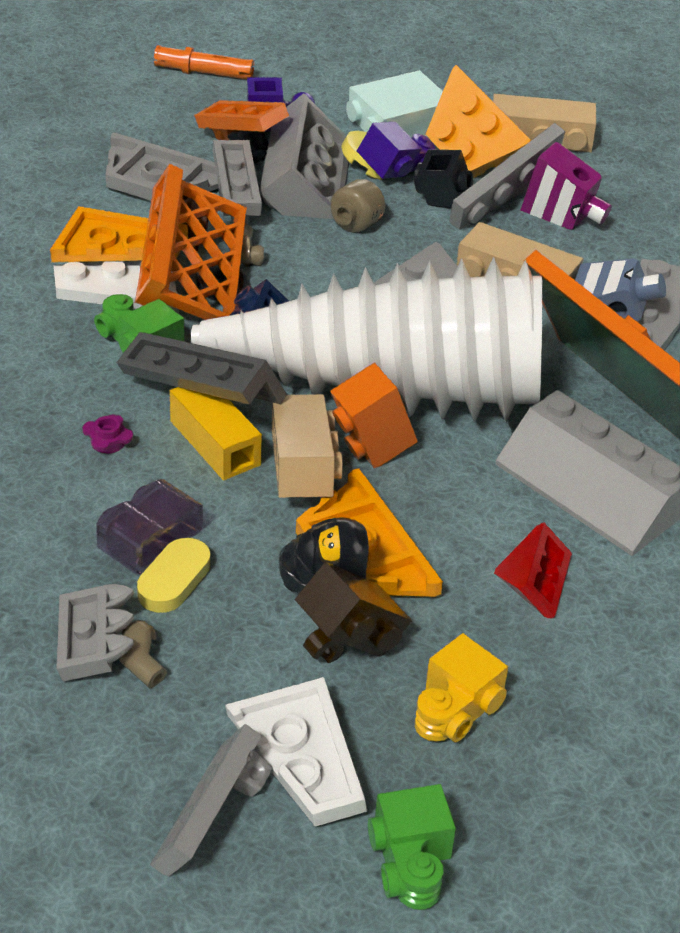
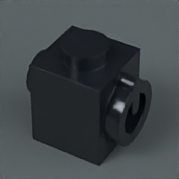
[414,149,473,207]

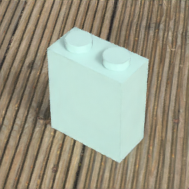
[346,70,443,138]

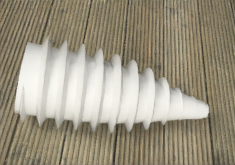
[191,257,542,423]

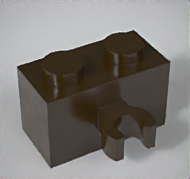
[294,561,412,664]

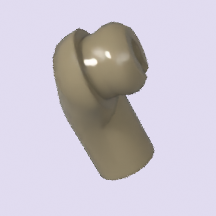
[241,224,264,267]
[119,620,167,689]

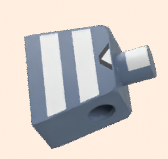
[566,258,666,337]

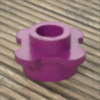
[82,414,133,454]

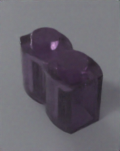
[96,479,203,575]

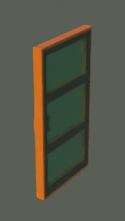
[523,250,680,440]

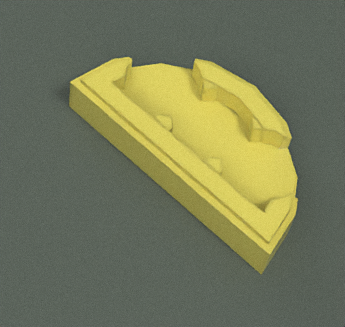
[341,131,383,180]

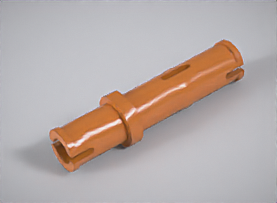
[154,45,254,80]

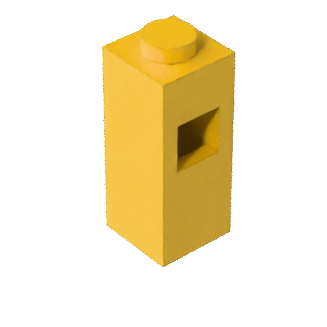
[169,387,262,481]

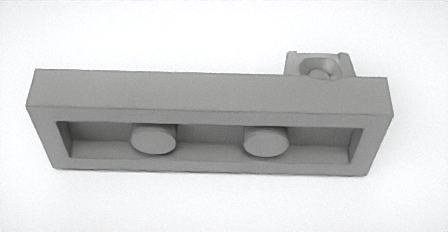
[213,140,262,224]
[150,724,272,876]

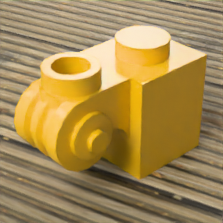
[414,633,508,743]

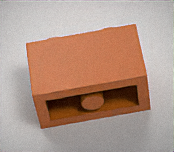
[330,362,418,468]

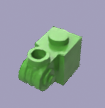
[94,294,184,353]
[368,784,456,910]

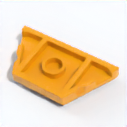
[425,65,531,178]
[296,468,443,597]

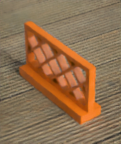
[135,164,247,320]

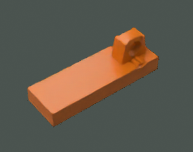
[194,100,289,140]

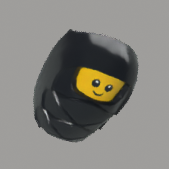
[279,517,369,595]

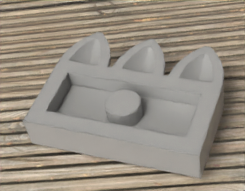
[57,584,134,682]

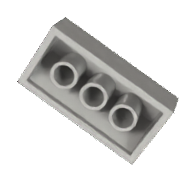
[259,94,348,219]
[495,390,680,556]

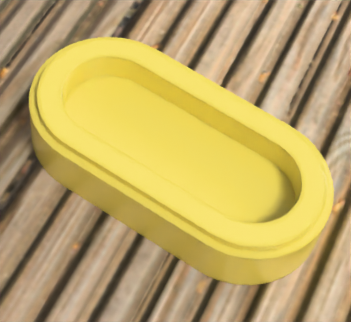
[137,538,210,613]

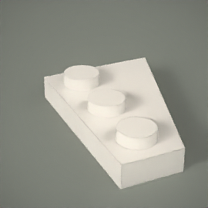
[53,260,179,314]
[225,677,367,827]

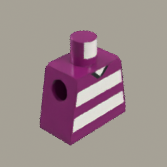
[520,142,612,230]

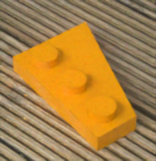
[50,206,188,262]

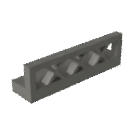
[116,332,287,405]

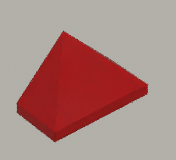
[494,522,572,619]

